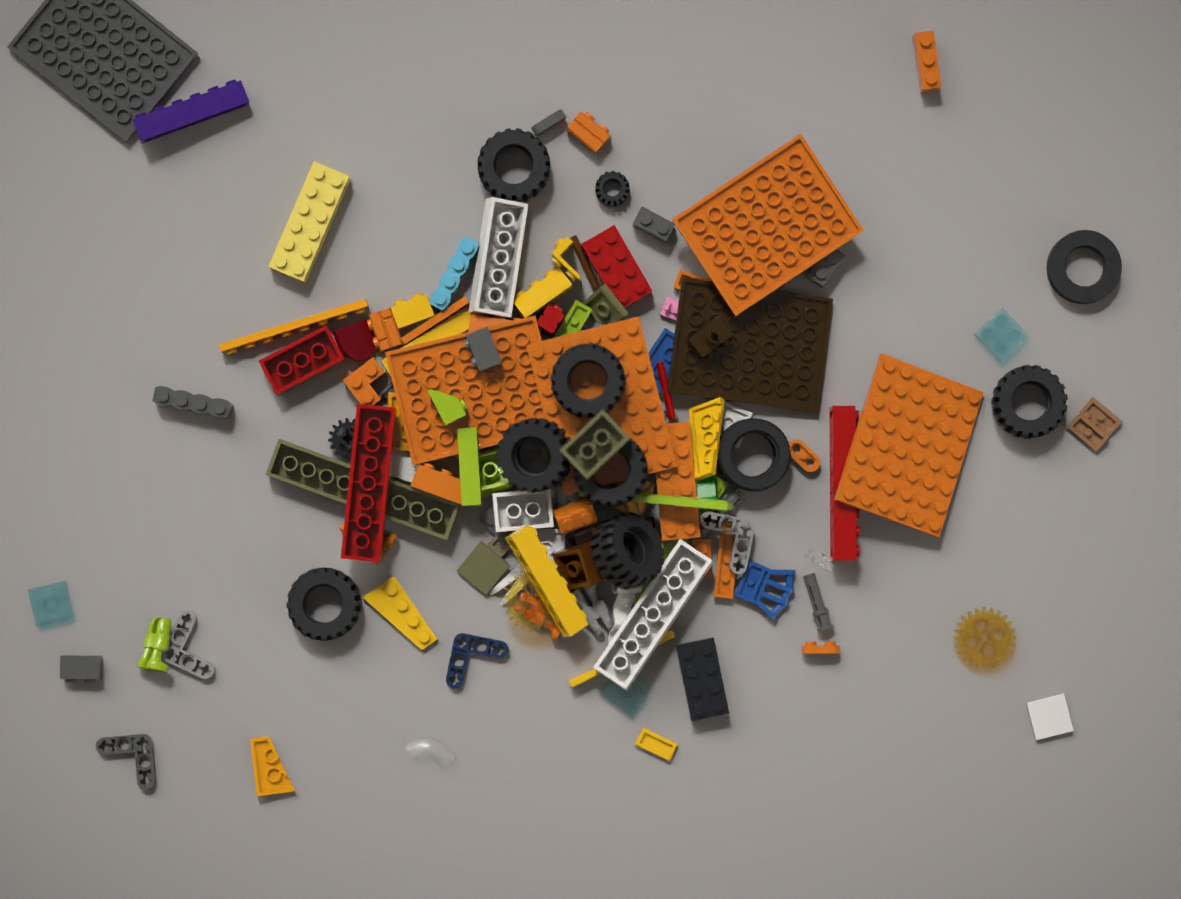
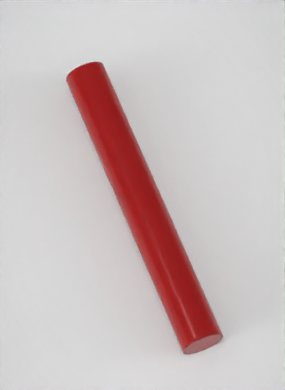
[656,362,676,419]

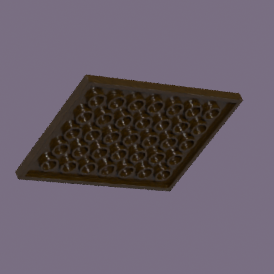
[667,277,833,413]

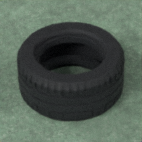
[717,418,791,492]

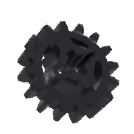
[328,418,355,460]

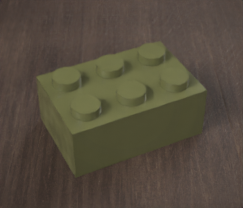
[560,409,630,479]

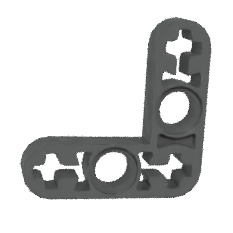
[96,734,156,790]

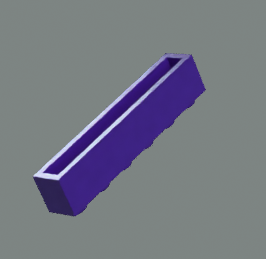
[132,79,249,144]

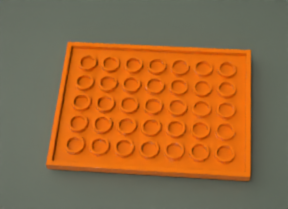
[671,134,864,316]
[385,316,545,465]
[526,316,677,495]
[834,353,984,537]

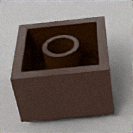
[552,543,606,590]

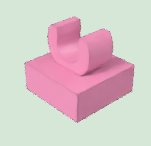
[660,297,678,321]

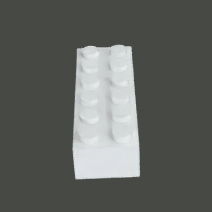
[469,197,528,319]

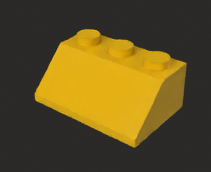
[513,268,573,318]

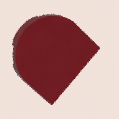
[332,319,375,362]

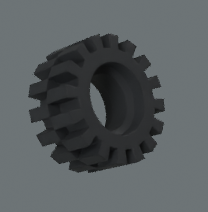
[595,171,630,207]

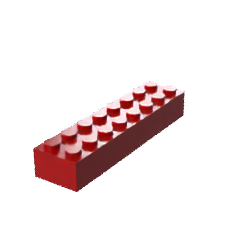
[341,404,397,563]
[829,406,860,561]

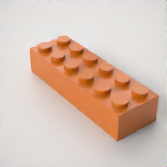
[656,422,701,541]

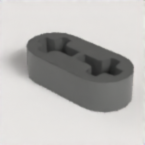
[531,109,567,136]

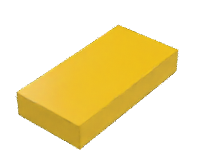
[635,727,678,761]

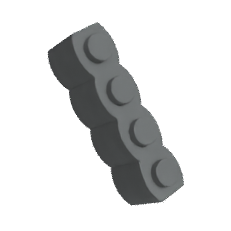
[152,386,233,419]

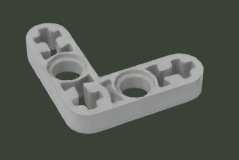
[699,512,755,574]
[162,610,215,679]

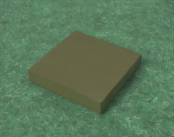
[583,284,629,326]
[457,541,510,595]

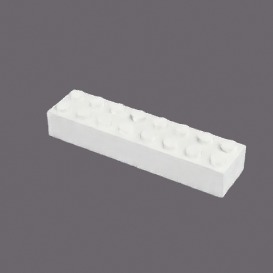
[593,539,713,691]

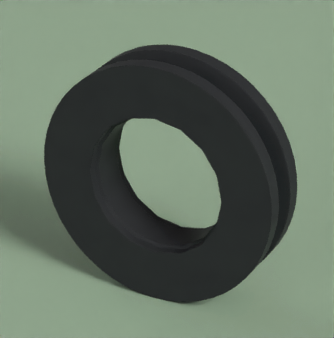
[1046,230,1122,304]

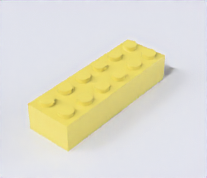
[268,161,351,284]

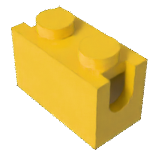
[391,293,435,330]

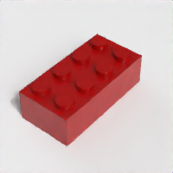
[581,225,653,309]
[259,325,346,396]

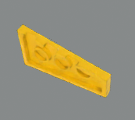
[689,397,725,480]
[362,576,437,650]

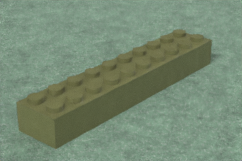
[266,439,461,541]

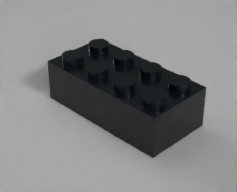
[676,637,729,721]

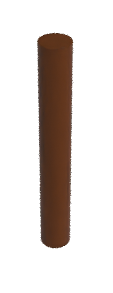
[570,235,600,290]

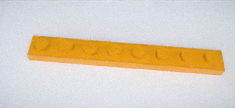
[218,299,369,355]

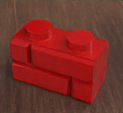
[537,304,564,336]

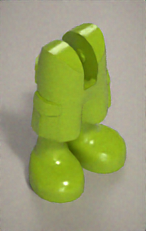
[137,617,172,673]

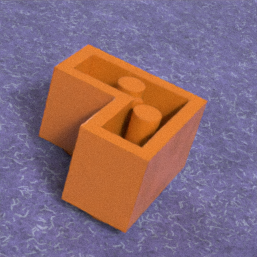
[343,357,386,405]

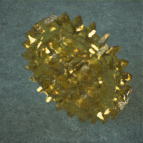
[502,571,554,632]
[953,607,1016,669]

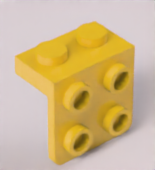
[551,236,582,283]

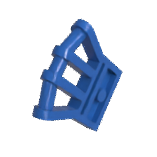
[734,560,795,621]

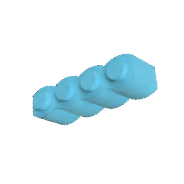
[430,236,479,311]

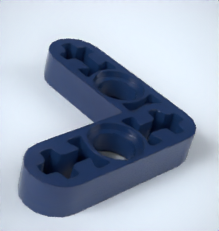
[446,633,509,688]

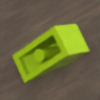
[428,389,468,426]

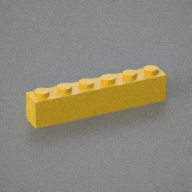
[505,525,589,637]

